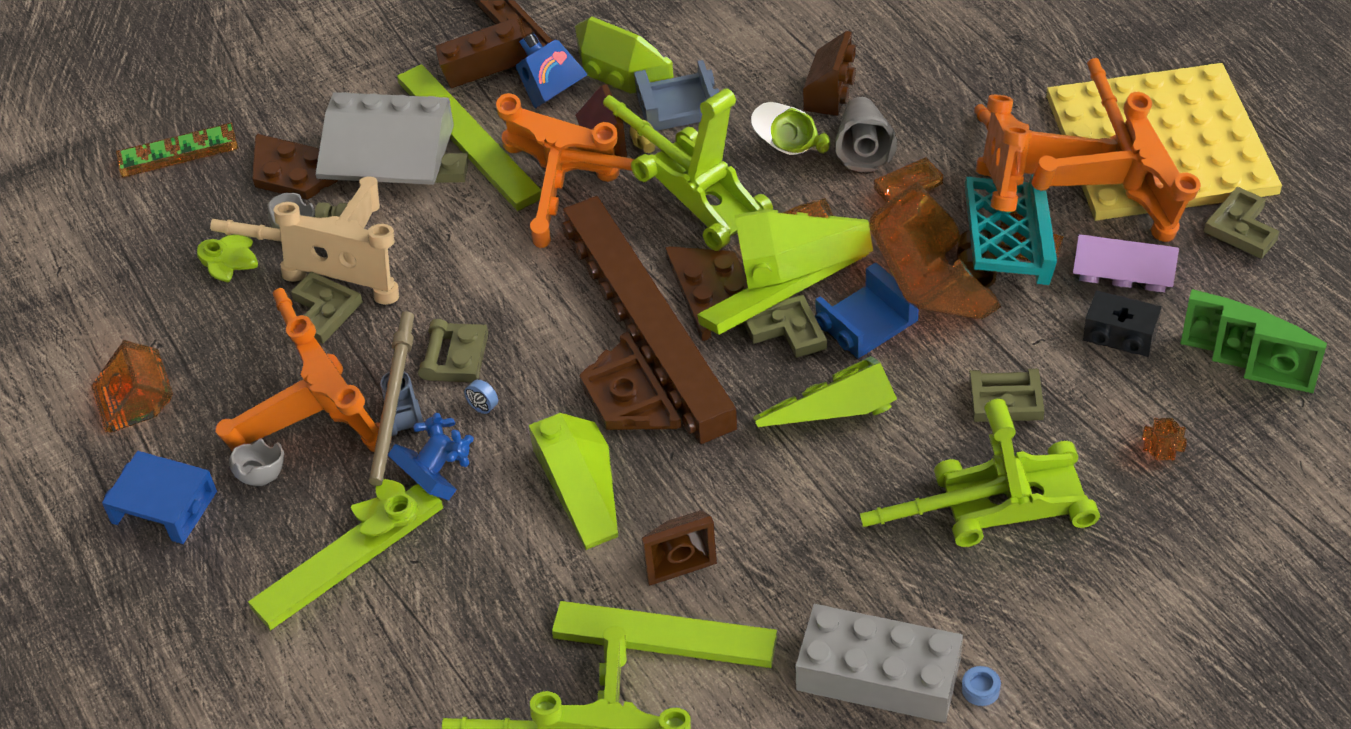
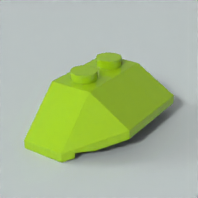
[575,17,674,94]

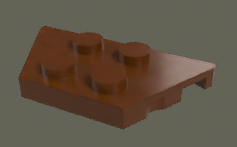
[252,134,338,200]
[665,246,748,341]
[579,331,681,430]

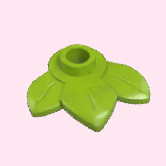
[197,234,258,282]
[351,479,418,536]

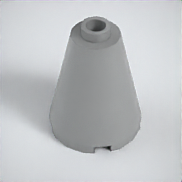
[835,97,897,172]

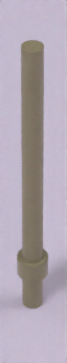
[369,311,414,486]

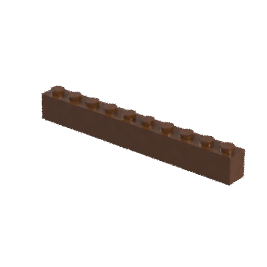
[561,196,737,444]

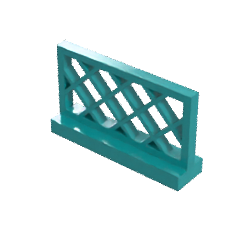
[964,174,1057,285]

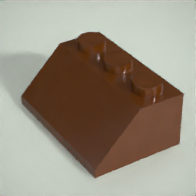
[435,17,528,89]

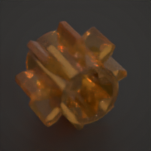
[1142,418,1187,461]

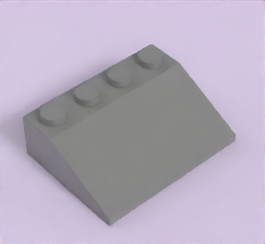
[316,92,454,185]

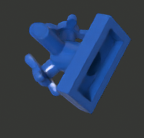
[388,413,474,500]

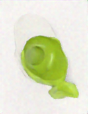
[751,102,831,155]

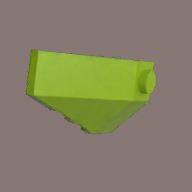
[735,209,873,290]
[753,356,897,427]
[528,413,618,550]

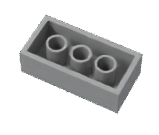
[795,604,963,723]

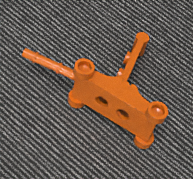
[1031,58,1201,242]
[496,93,688,248]
[974,94,1118,212]
[215,288,392,452]

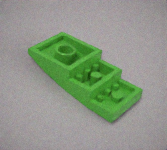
[1180,289,1327,393]

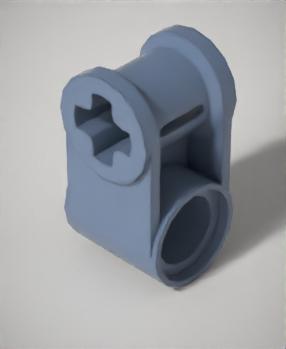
[380,372,424,436]

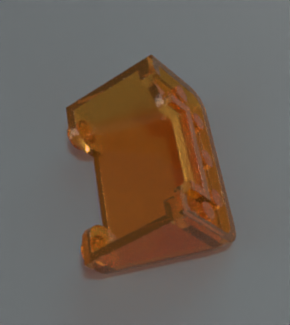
[869,182,1002,319]

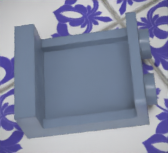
[634,60,719,131]

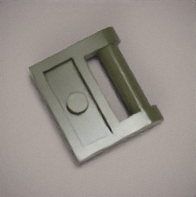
[418,319,488,382]
[969,368,1044,422]

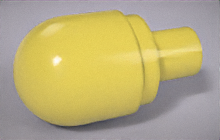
[629,120,655,153]

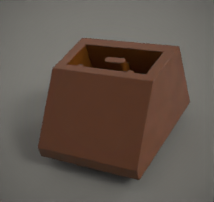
[803,31,856,116]

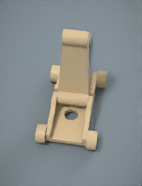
[210,177,399,305]

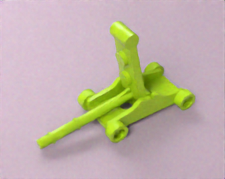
[603,88,773,251]
[860,399,1100,547]
[442,626,691,729]

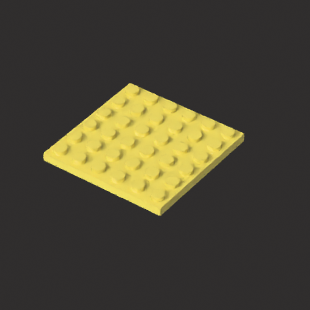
[1046,63,1282,221]

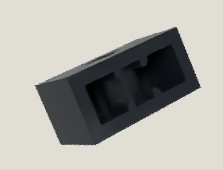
[1082,290,1162,357]

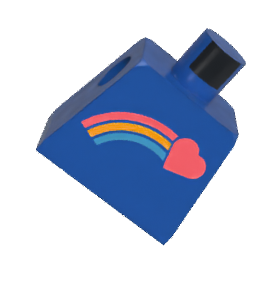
[516,32,588,109]

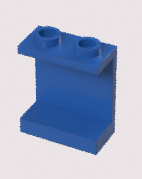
[815,262,919,359]
[102,451,217,544]

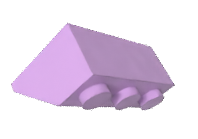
[1073,234,1179,292]

